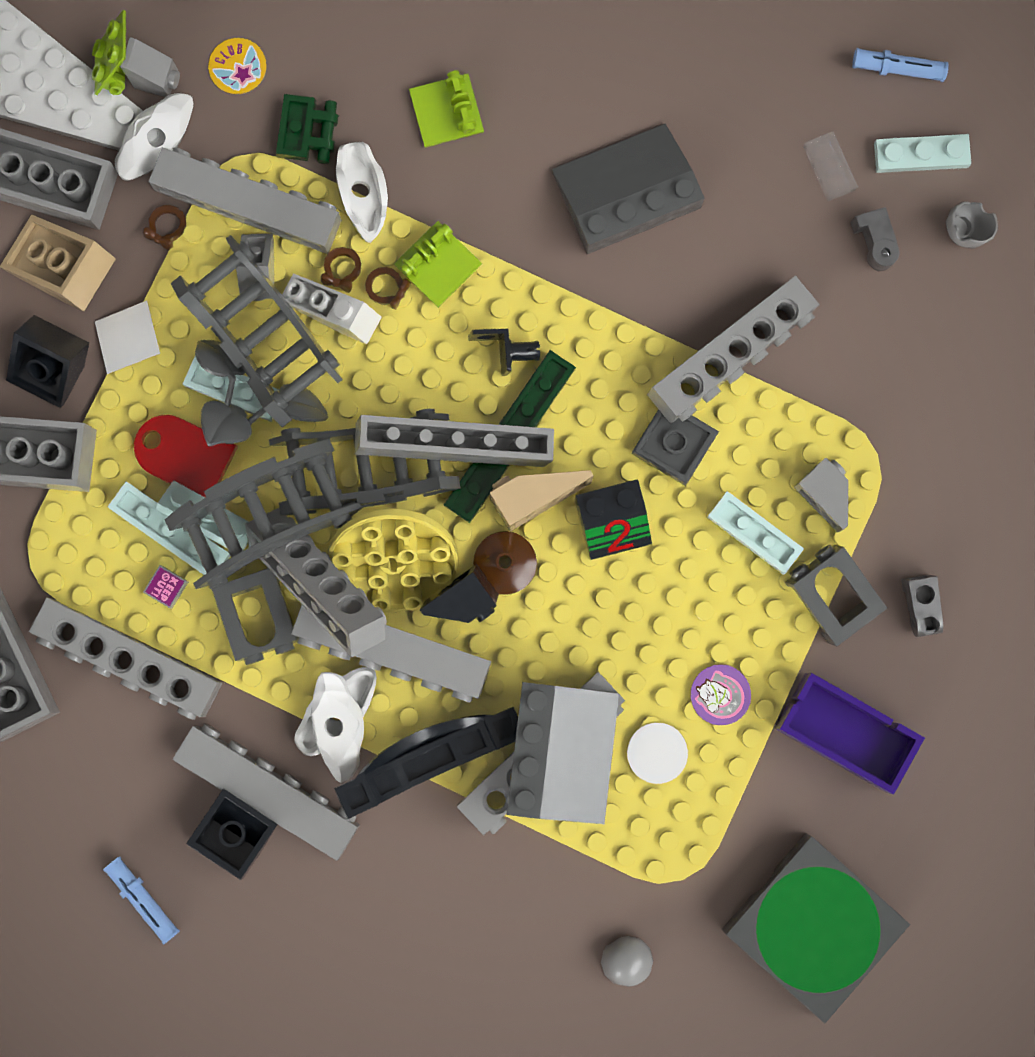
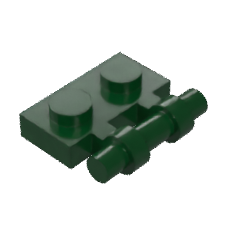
[276,94,339,164]

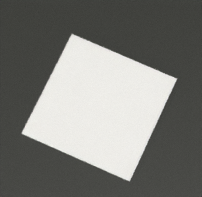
[95,301,160,374]

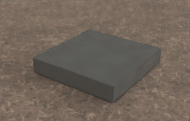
[632,409,719,486]

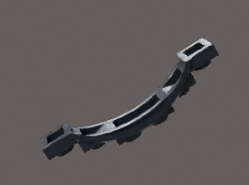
[334,707,518,819]

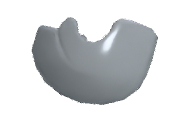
[945,202,998,249]
[601,936,654,987]

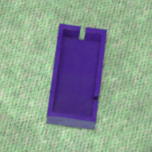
[775,673,925,795]

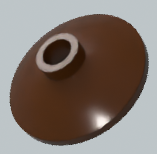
[473,531,537,595]

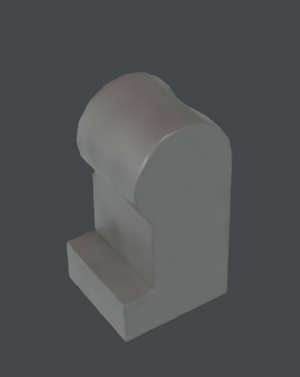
[850,207,900,271]
[901,575,943,638]

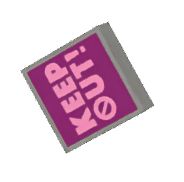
[143,565,189,609]

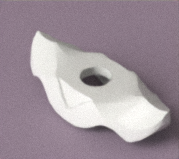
[115,93,194,181]
[336,142,388,243]
[295,667,377,756]
[311,672,364,783]

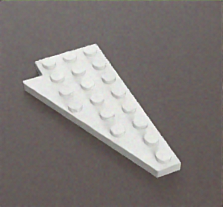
[0,0,164,151]

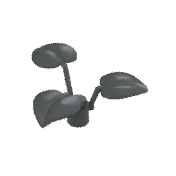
[195,340,328,446]

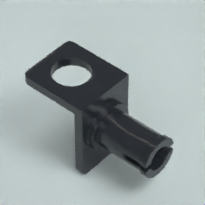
[468,328,540,376]

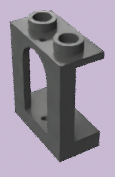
[785,544,887,647]
[212,568,299,665]

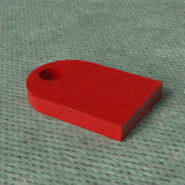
[134,415,238,498]

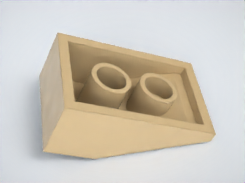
[0,215,116,311]
[490,470,594,532]

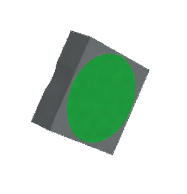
[722,833,911,1024]

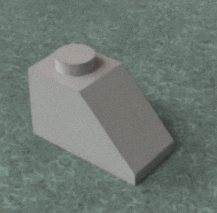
[120,37,180,97]
[236,233,274,301]
[794,458,849,533]

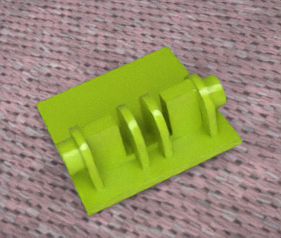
[92,10,126,95]
[409,70,484,148]
[394,221,482,308]

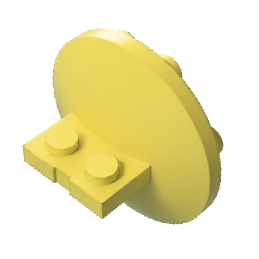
[328,509,458,612]

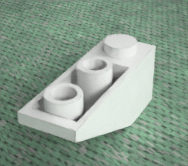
[282,273,381,344]

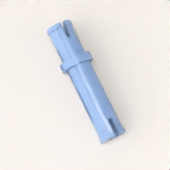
[852,48,949,82]
[103,856,180,945]

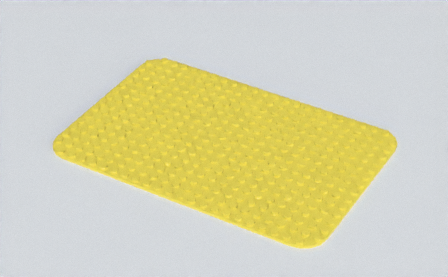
[27,153,882,884]

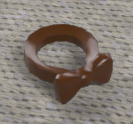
[143,205,186,251]
[321,247,361,293]
[365,267,411,310]

